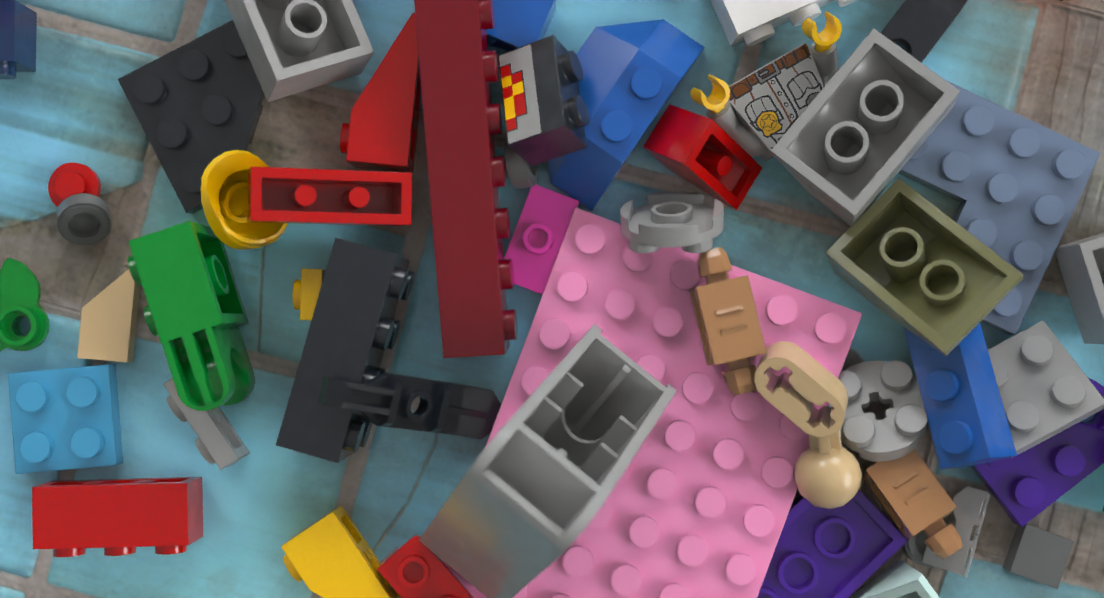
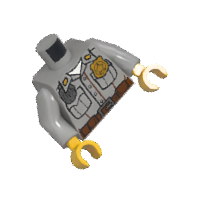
[690,11,842,161]

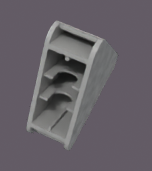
[419,324,677,598]

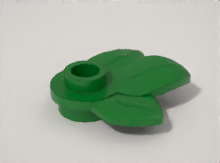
[0,258,50,352]

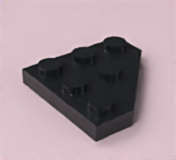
[118,20,264,214]

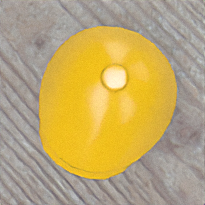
[200,150,288,250]

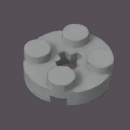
[620,191,724,253]
[828,360,929,462]

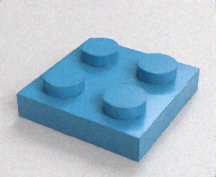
[8,364,123,474]

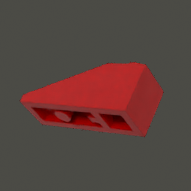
[340,12,422,173]

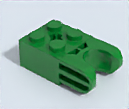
[128,221,255,411]

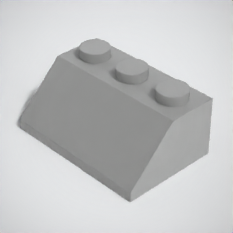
[771,28,960,226]

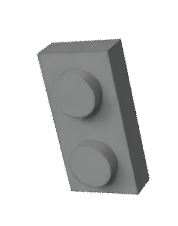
[163,378,250,470]

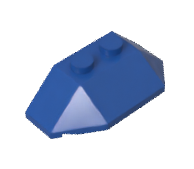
[547,19,705,212]

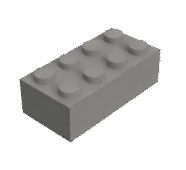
[225,0,374,102]

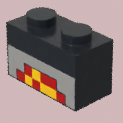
[498,35,590,166]

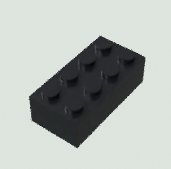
[276,237,414,463]

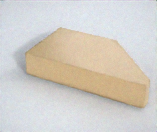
[77,269,140,362]

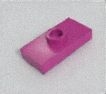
[504,184,579,295]

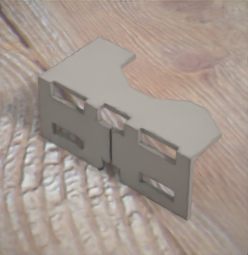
[922,486,991,579]

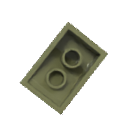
[825,178,1024,356]

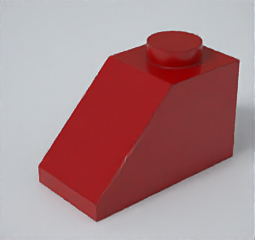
[643,104,762,210]

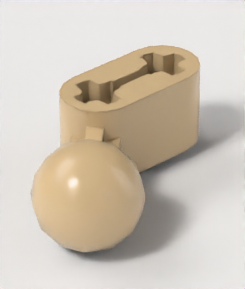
[754,341,862,509]

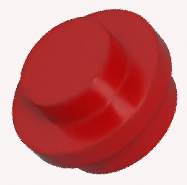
[48,162,101,207]

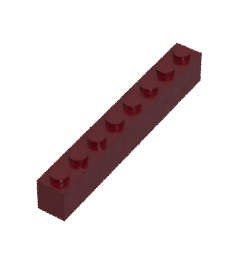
[414,0,518,358]

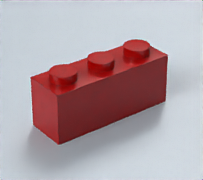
[247,166,412,226]
[32,477,203,557]

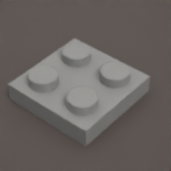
[988,320,1104,458]

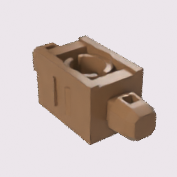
[689,247,767,395]
[862,449,962,560]

